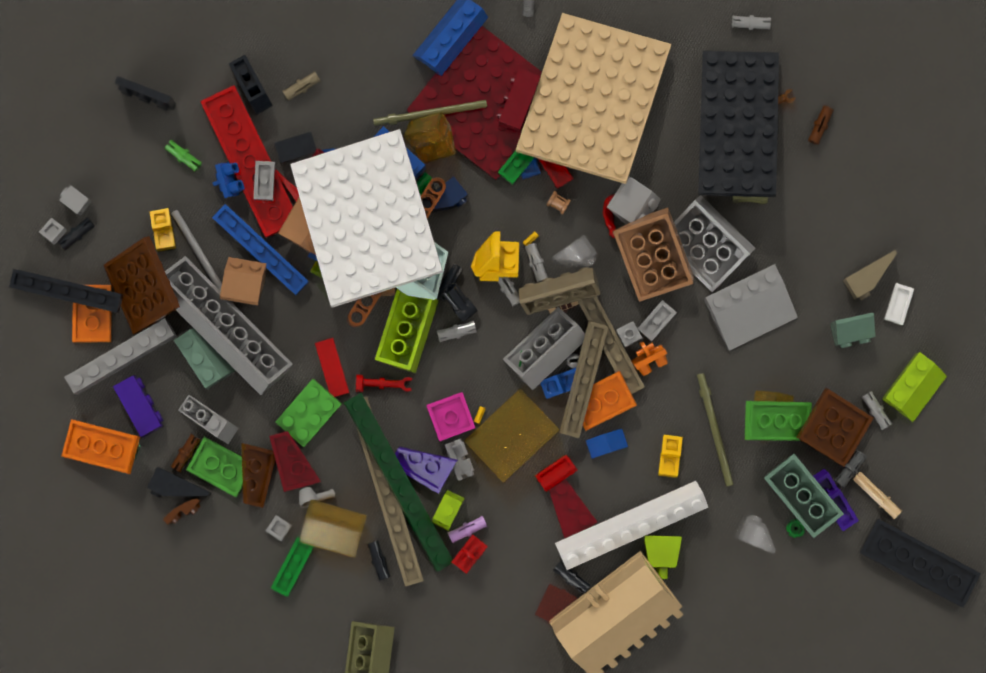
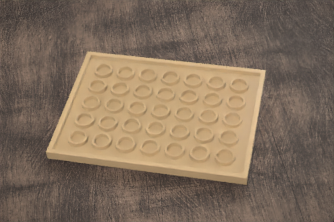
[516,13,671,184]

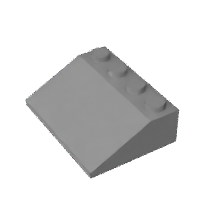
[674,195,756,292]
[704,264,798,351]

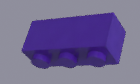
[113,375,164,438]

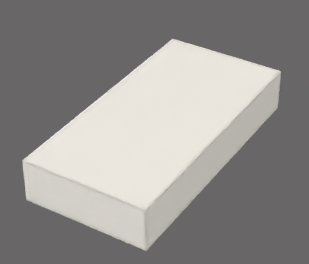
[884,283,914,325]

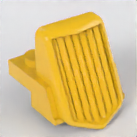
[471,231,519,281]

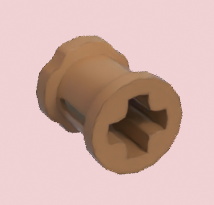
[546,191,571,215]

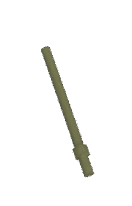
[373,100,487,126]
[697,373,734,487]

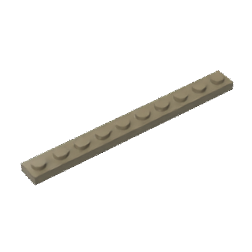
[357,397,424,587]

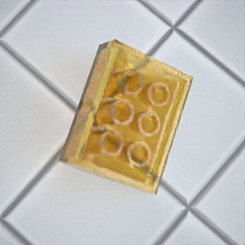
[464,389,559,483]

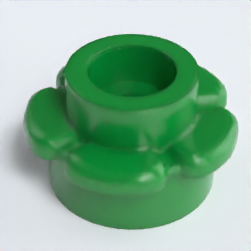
[786,519,805,538]

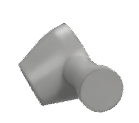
[299,487,335,508]

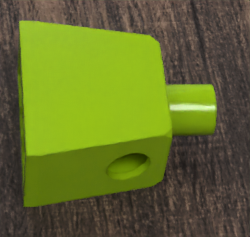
[432,490,465,531]
[644,536,682,579]

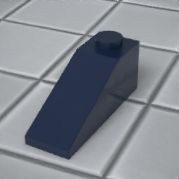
[422,176,468,213]

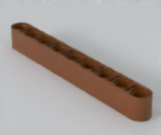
[347,178,446,327]

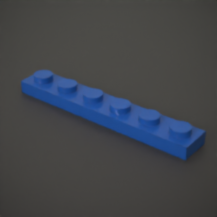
[212,204,309,296]

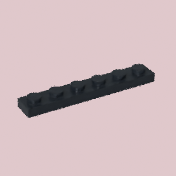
[9,269,124,313]

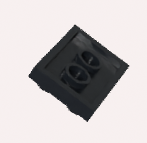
[115,76,176,111]

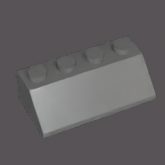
[503,307,585,390]

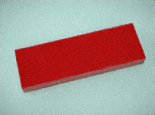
[315,338,350,397]

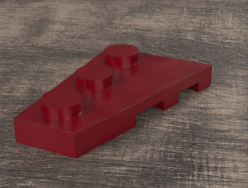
[269,431,321,492]
[549,479,597,539]

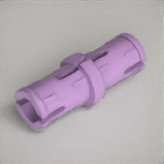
[447,516,487,543]

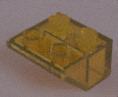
[404,112,456,163]

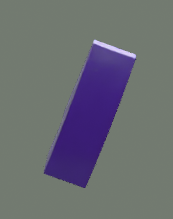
[813,469,859,531]

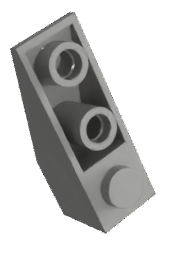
[178,395,239,444]

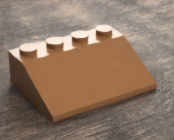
[613,208,694,302]

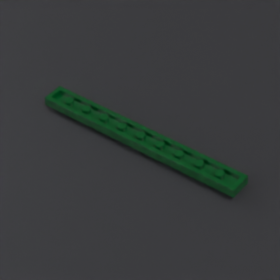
[344,393,453,572]

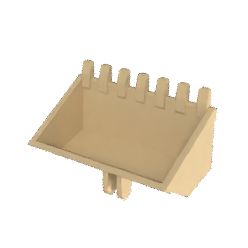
[549,551,683,673]

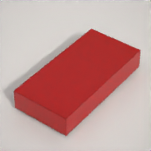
[538,158,574,189]
[535,454,578,492]

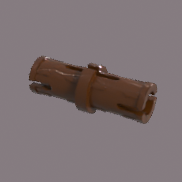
[808,105,834,145]
[170,434,201,473]

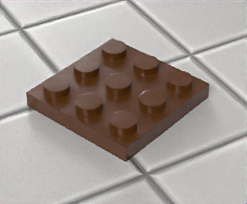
[796,388,873,467]

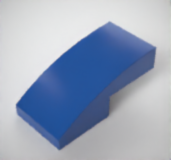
[541,368,576,399]

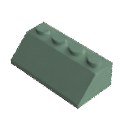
[764,454,844,538]

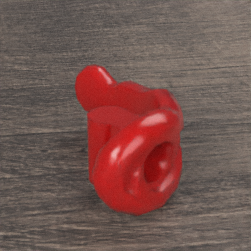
[602,194,616,238]

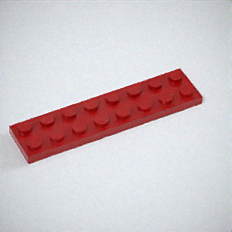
[200,85,293,238]

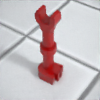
[356,374,412,392]

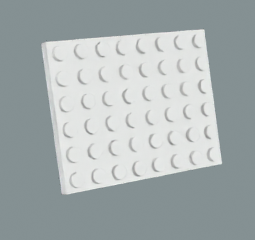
[290,129,443,308]

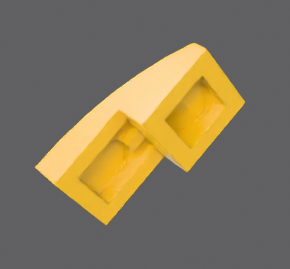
[150,208,176,252]
[658,435,683,478]

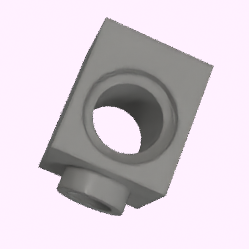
[59,185,92,217]
[615,321,642,348]

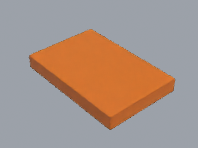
[72,285,112,343]
[583,371,637,431]

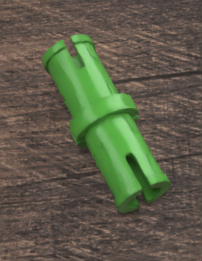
[165,140,202,172]

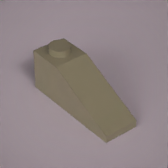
[843,250,897,300]

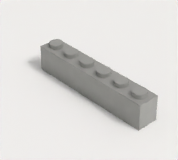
[64,318,177,395]

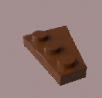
[241,443,275,508]

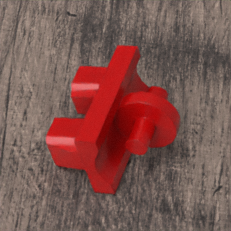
[452,535,488,574]

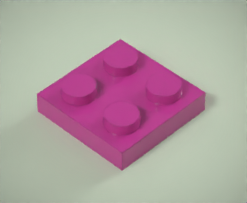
[426,392,475,441]

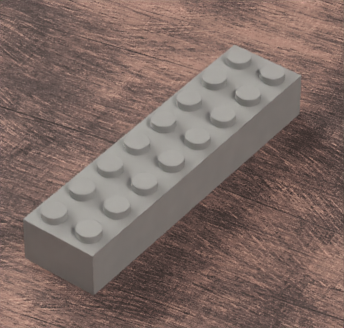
[165,256,293,395]

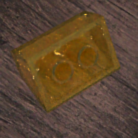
[299,500,367,558]

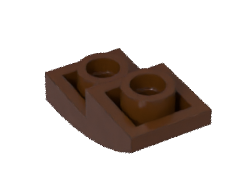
[163,498,202,525]

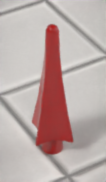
[276,170,299,201]

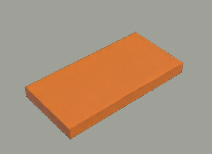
[61,419,140,474]

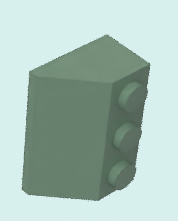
[174,328,236,389]

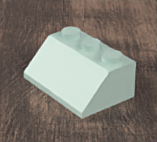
[396,242,448,300]

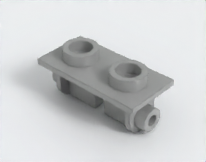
[445,439,475,481]

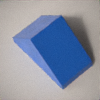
[585,429,628,459]

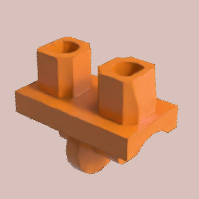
[631,342,668,376]

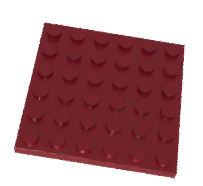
[406,26,542,181]

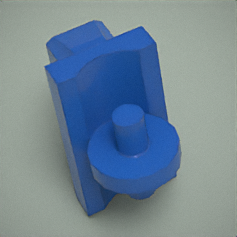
[212,162,245,198]

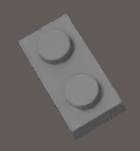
[254,161,275,201]
[637,300,677,342]

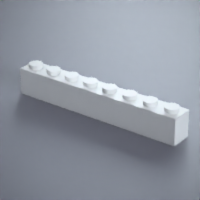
[555,481,708,570]

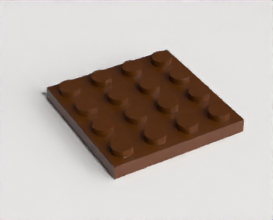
[104,236,180,335]

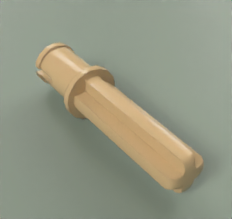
[853,472,902,519]

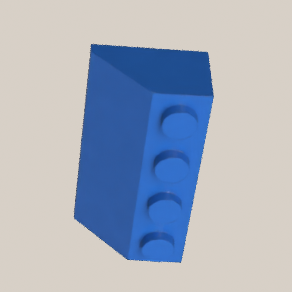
[413,0,488,76]

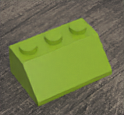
[882,352,947,422]

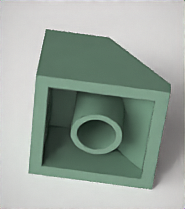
[830,313,875,348]

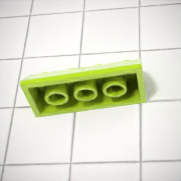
[375,288,439,373]

